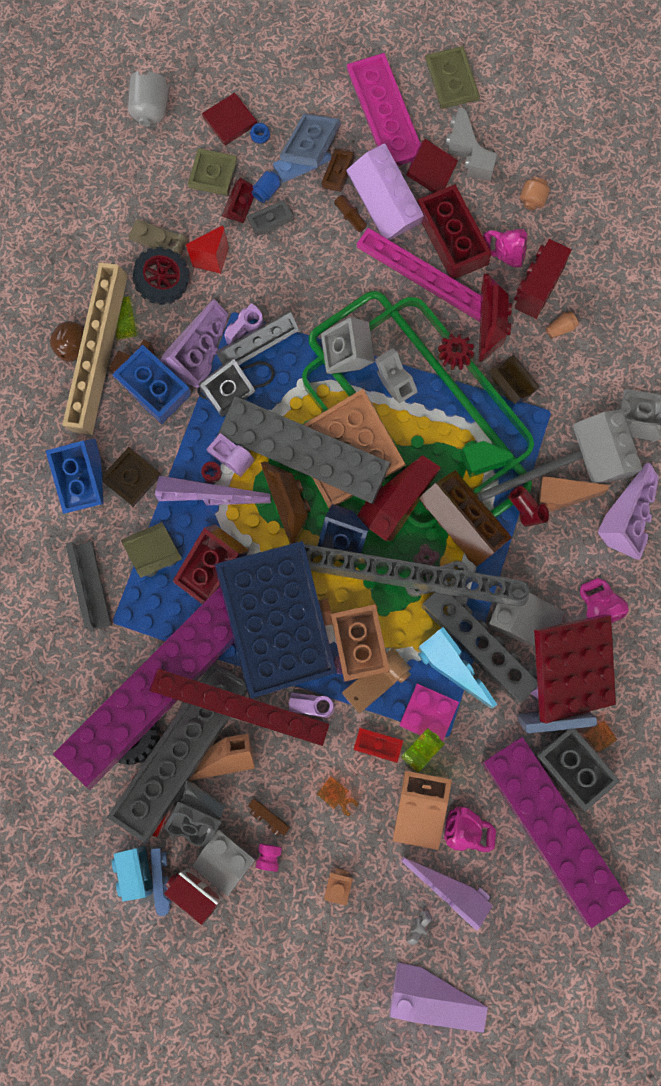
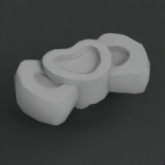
[406,911,431,946]

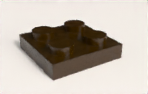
[102,447,162,507]

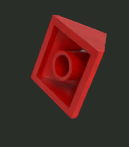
[185,225,229,274]

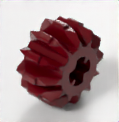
[438,333,475,370]

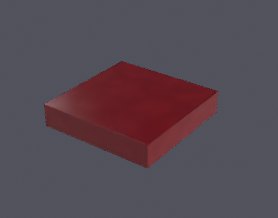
[202,92,257,146]
[406,139,458,193]

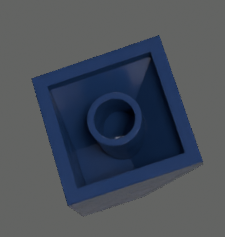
[317,504,369,567]

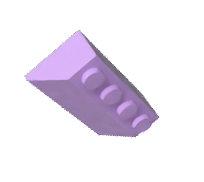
[347,143,424,240]

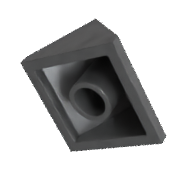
[198,358,255,417]

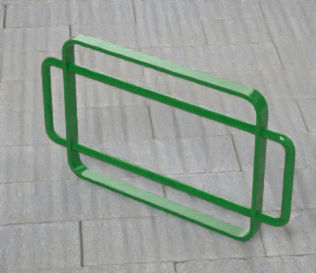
[302,291,534,530]

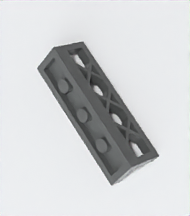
[65,542,112,631]

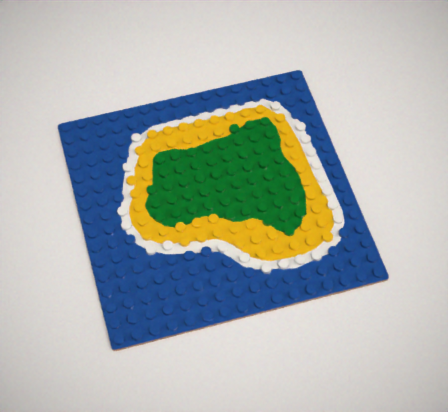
[113,312,551,737]

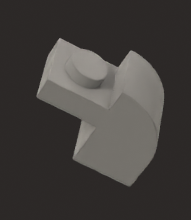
[375,348,417,403]

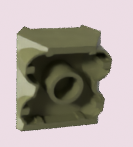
[121,522,182,578]

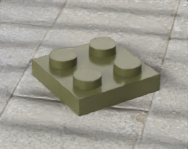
[188,148,238,196]

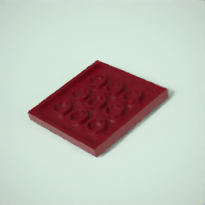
[534,614,616,724]

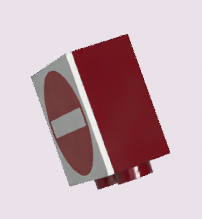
[164,869,223,925]

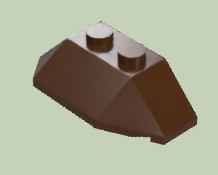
[261,461,311,544]

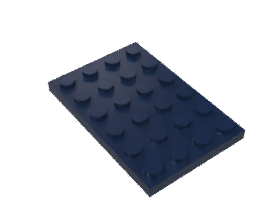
[214,541,337,699]

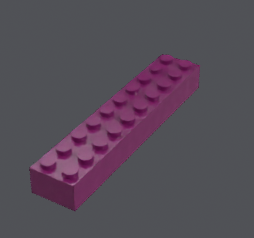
[53,587,234,790]

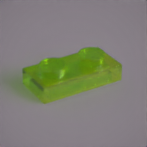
[115,296,138,341]

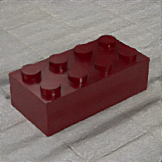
[417,184,492,280]

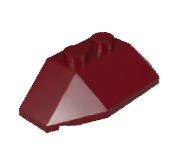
[478,274,512,362]

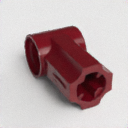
[508,486,549,527]

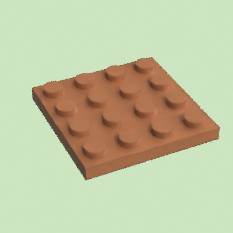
[303,389,406,508]

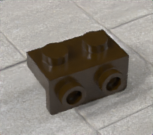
[488,355,540,404]

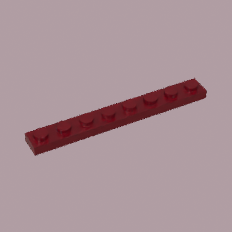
[149,668,329,746]

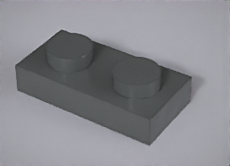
[247,200,293,237]

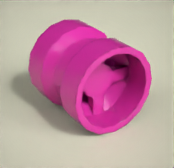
[255,843,282,872]

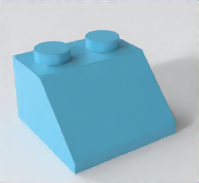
[112,846,154,902]

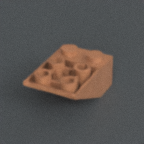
[393,771,452,850]

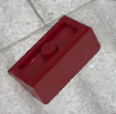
[222,177,254,223]

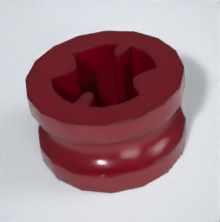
[201,462,222,483]

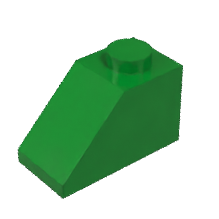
[461,440,514,478]

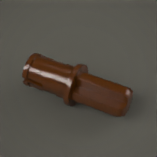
[334,195,367,232]

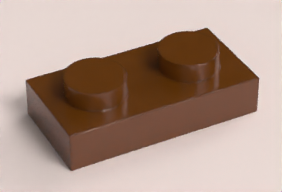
[321,149,355,192]
[248,798,291,836]

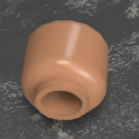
[520,177,550,211]

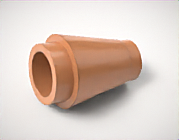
[545,311,579,339]

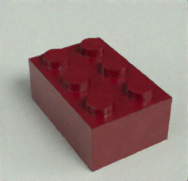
[514,239,572,319]

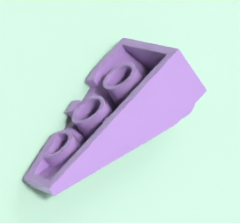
[159,299,228,388]
[598,463,659,559]
[401,857,493,931]
[389,962,488,1033]

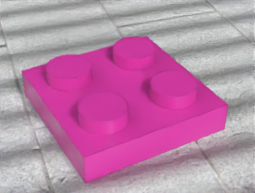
[399,684,459,745]

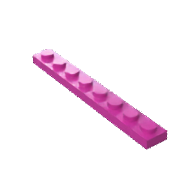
[357,228,481,322]

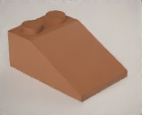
[331,605,390,681]

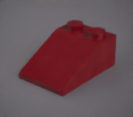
[172,525,249,604]

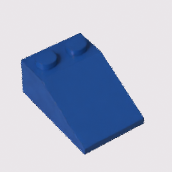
[112,345,191,425]
[46,439,104,514]

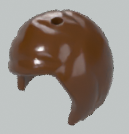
[50,321,84,362]

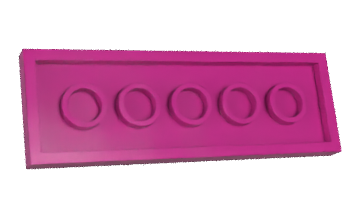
[347,53,420,166]

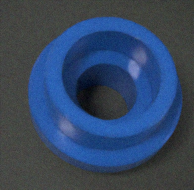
[250,123,270,144]

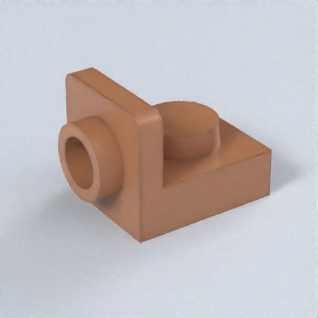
[324,868,353,906]

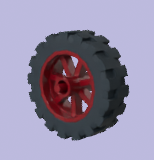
[132,247,189,305]

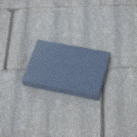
[280,114,341,167]
[517,711,597,733]

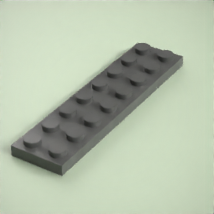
[218,396,391,504]
[107,663,247,844]

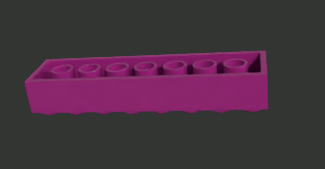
[481,737,631,929]

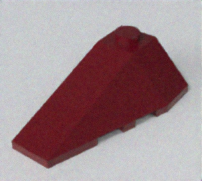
[357,455,441,541]

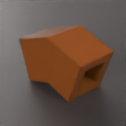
[318,598,333,626]

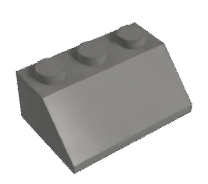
[573,409,643,484]

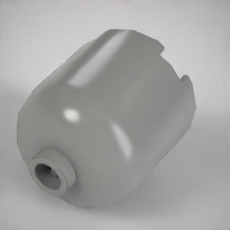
[127,71,170,126]

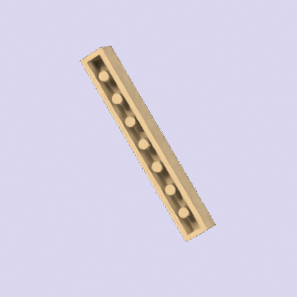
[62,263,128,435]

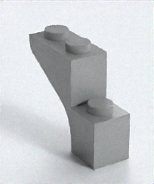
[445,107,497,181]

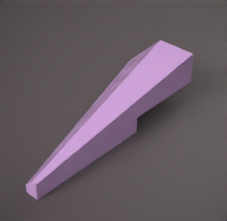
[155,476,271,505]

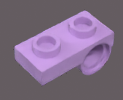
[225,303,264,344]
[206,433,254,477]

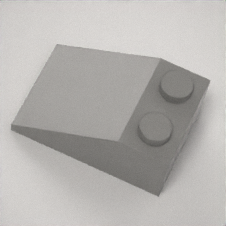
[487,589,565,648]

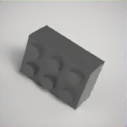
[535,728,620,812]

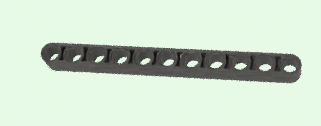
[292,543,529,606]

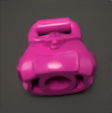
[483,229,528,268]
[580,578,629,623]
[444,806,496,852]

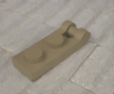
[128,219,189,256]

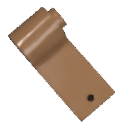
[342,648,411,714]

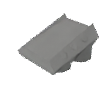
[621,389,661,442]

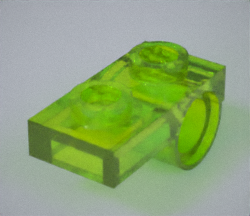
[401,728,445,773]

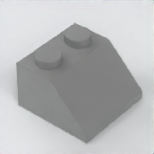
[321,317,375,374]
[192,829,257,896]

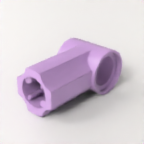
[289,692,335,718]

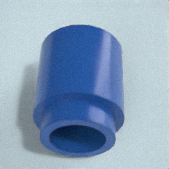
[252,171,281,203]

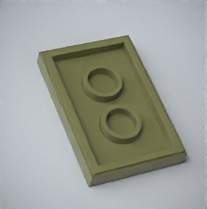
[425,46,480,109]

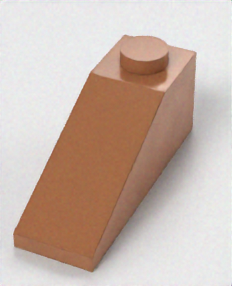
[537,476,609,512]

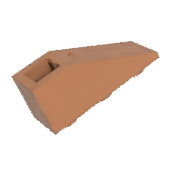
[189,734,255,781]

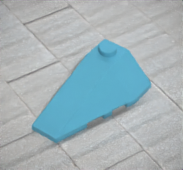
[418,627,497,709]

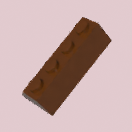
[419,470,512,567]

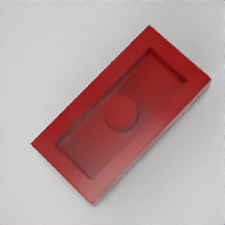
[353,728,403,763]

